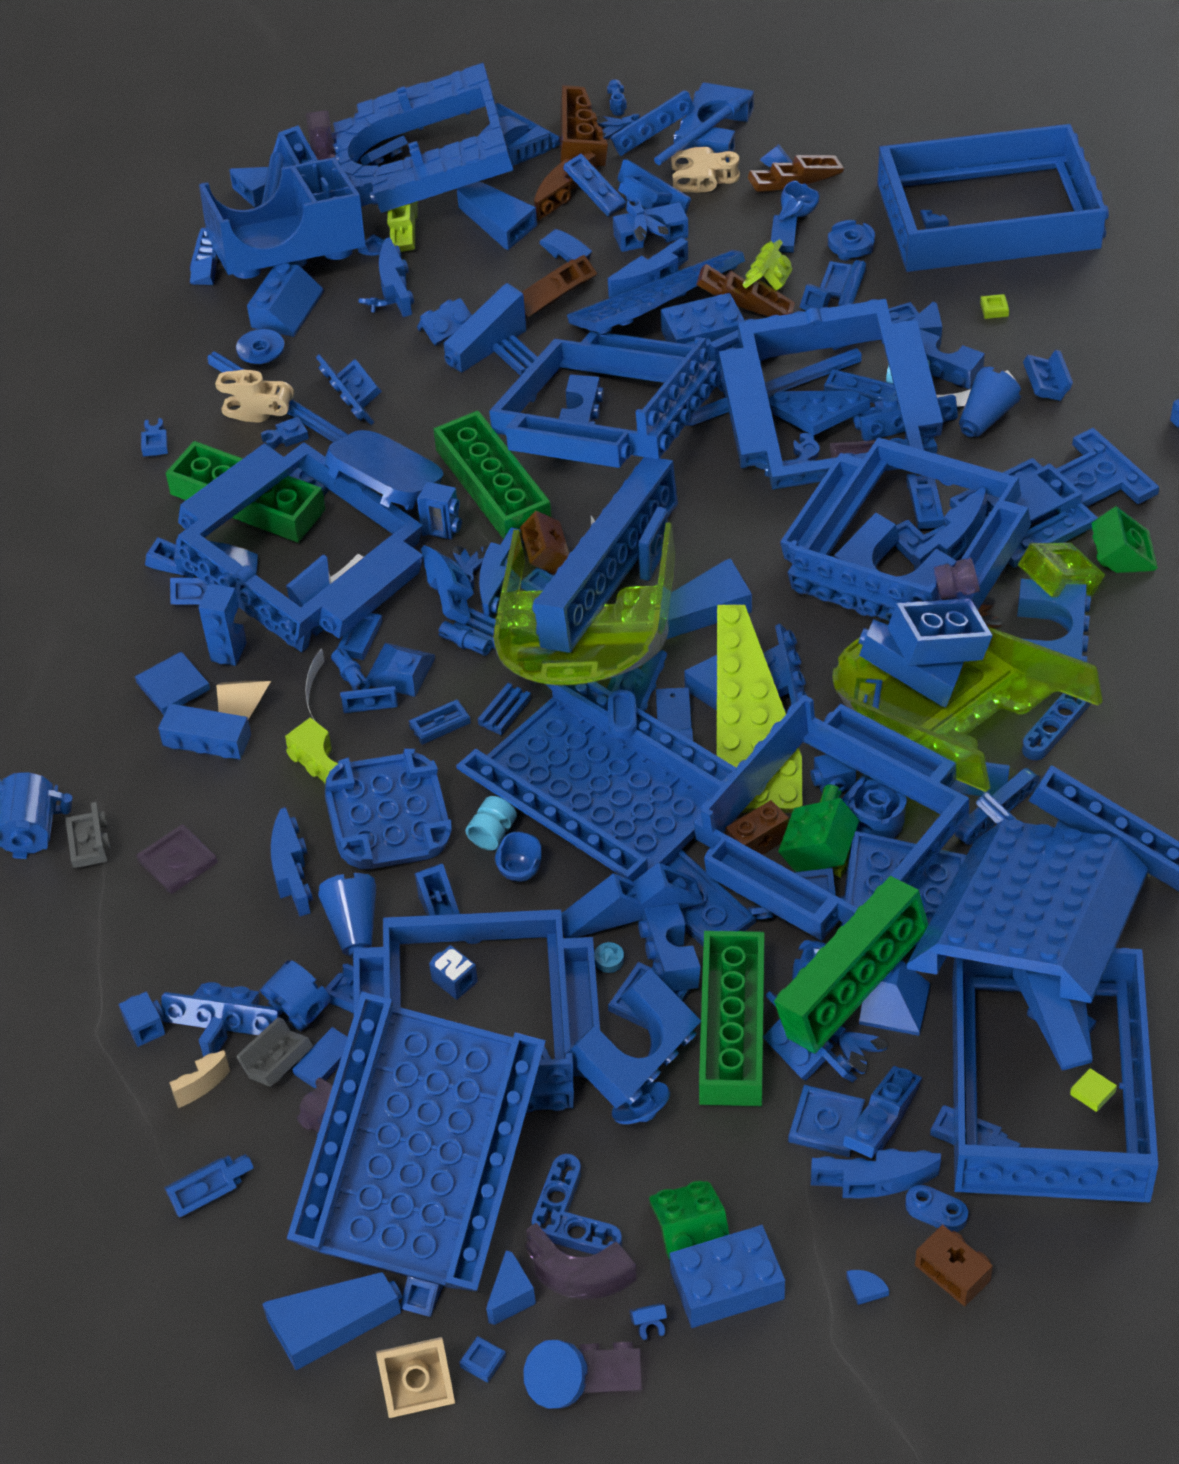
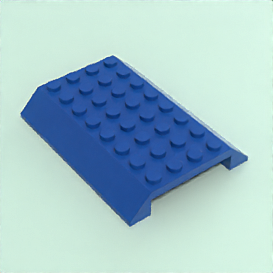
[456,666,736,881]
[907,820,1148,1003]
[287,991,546,1291]

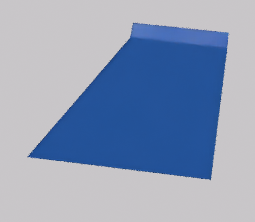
[273,125,318,166]

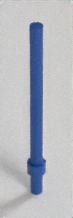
[654,92,750,165]

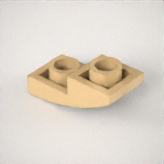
[169,1050,230,1108]

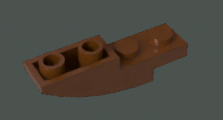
[534,151,597,220]
[521,255,597,319]

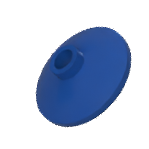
[236,329,285,364]
[612,1082,670,1124]

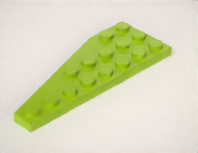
[717,605,802,813]

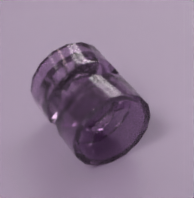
[933,557,980,600]

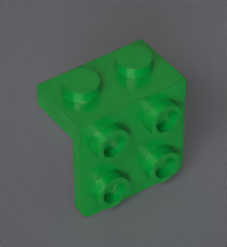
[649,1181,729,1259]

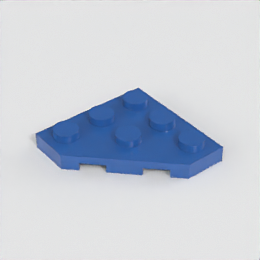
[768,391,870,435]

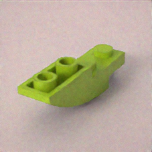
[387,201,418,252]

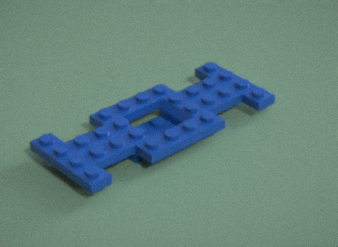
[894,428,1159,568]

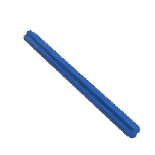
[690,348,862,426]
[207,352,349,442]

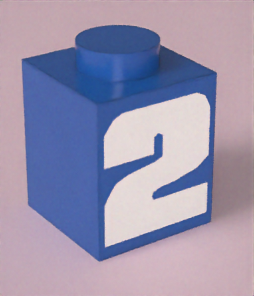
[429,945,478,1000]

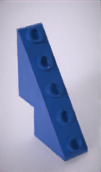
[229,166,288,208]
[561,862,703,938]

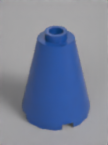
[959,367,1022,437]
[318,873,377,959]

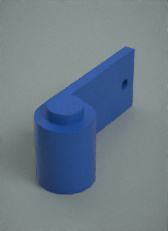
[656,688,693,741]

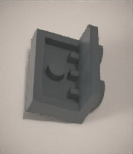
[65,802,111,869]
[237,1017,313,1087]

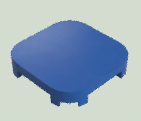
[323,430,444,510]
[325,749,451,869]

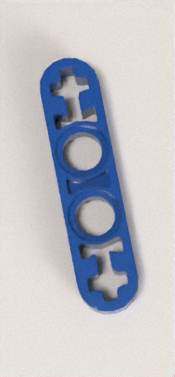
[1022,681,1093,760]
[955,768,1040,845]

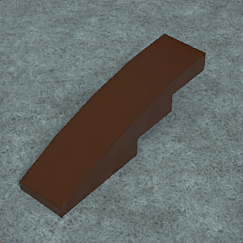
[748,155,844,191]
[696,264,795,317]

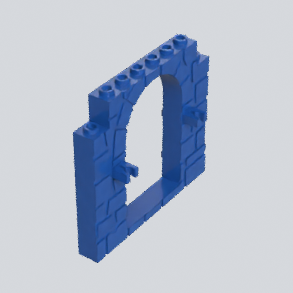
[331,63,513,213]

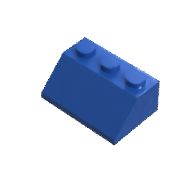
[247,263,324,337]

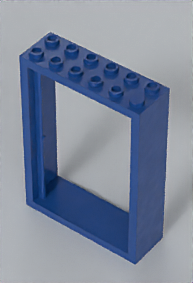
[877,124,1109,272]
[952,948,1158,1202]

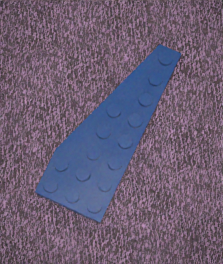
[567,250,745,334]

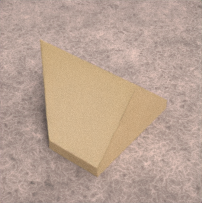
[216,681,271,719]

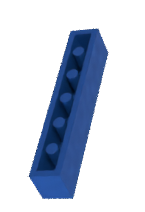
[1028,765,1179,891]

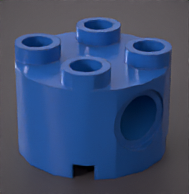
[848,778,907,839]
[260,960,332,1032]

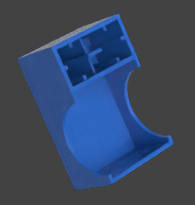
[199,157,366,279]

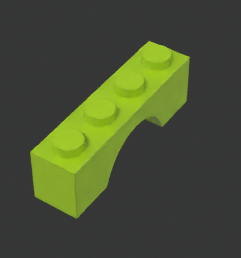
[285,717,338,784]

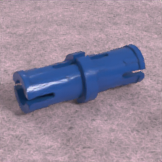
[439,621,492,656]
[331,648,370,691]

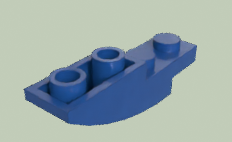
[379,237,414,317]
[608,237,688,298]
[912,486,988,570]
[479,527,524,618]
[421,545,474,625]
[271,807,313,917]
[843,1066,922,1158]
[811,1149,941,1198]

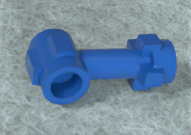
[607,79,627,116]

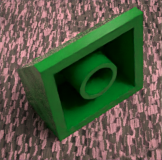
[1091,506,1158,573]

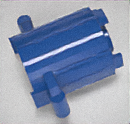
[0,772,73,859]

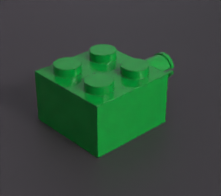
[778,784,859,872]

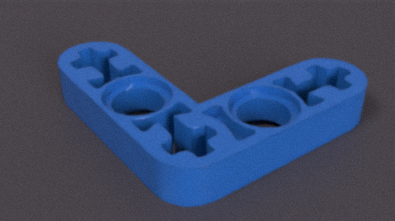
[531,1154,622,1258]

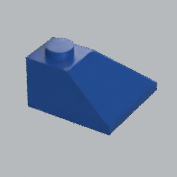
[286,555,332,636]
[366,643,435,697]
[859,960,930,1036]

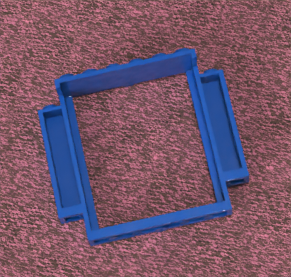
[719,299,943,490]
[489,331,720,468]
[780,437,1031,622]
[176,442,423,653]
[694,695,969,941]
[353,910,600,1112]

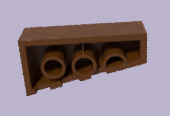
[560,85,608,166]

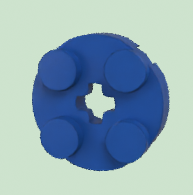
[828,220,875,261]

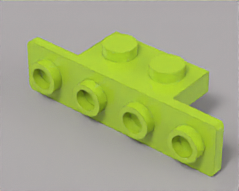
[742,239,793,291]

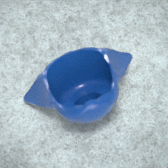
[778,181,820,220]

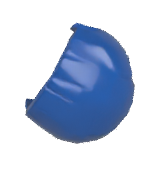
[495,832,541,882]

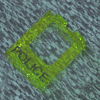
[1018,543,1105,597]

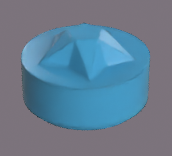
[594,942,624,973]

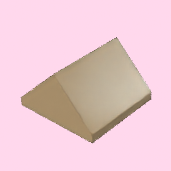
[376,1337,455,1418]

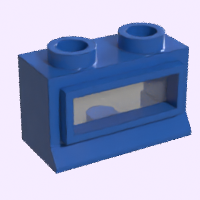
[417,481,462,539]

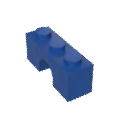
[613,202,688,252]
[919,329,985,389]
[559,375,604,425]
[198,584,247,666]
[639,904,700,991]

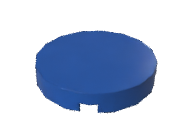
[523,1340,587,1409]

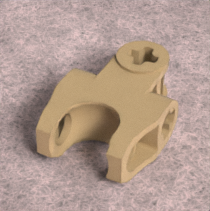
[671,147,740,193]
[215,370,294,422]

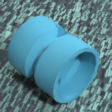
[465,796,517,850]

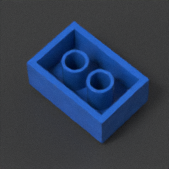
[661,293,745,344]
[888,598,993,666]
[670,1225,785,1328]

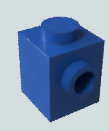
[810,754,856,793]
[119,991,165,1047]

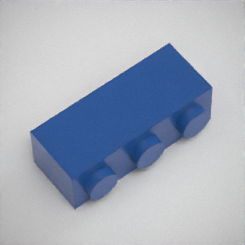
[158,704,251,760]

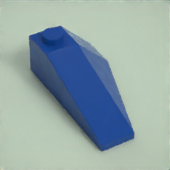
[1013,968,1092,1071]

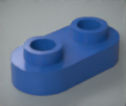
[905,1185,968,1232]

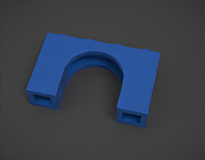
[673,82,754,163]
[834,513,958,595]
[1013,579,1091,683]
[564,968,701,1109]

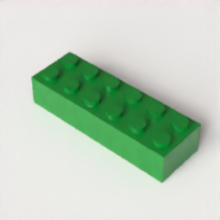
[433,410,551,539]
[166,441,326,542]
[774,876,929,1054]
[699,931,764,1106]

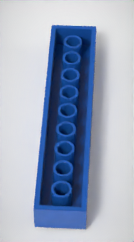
[533,457,678,653]

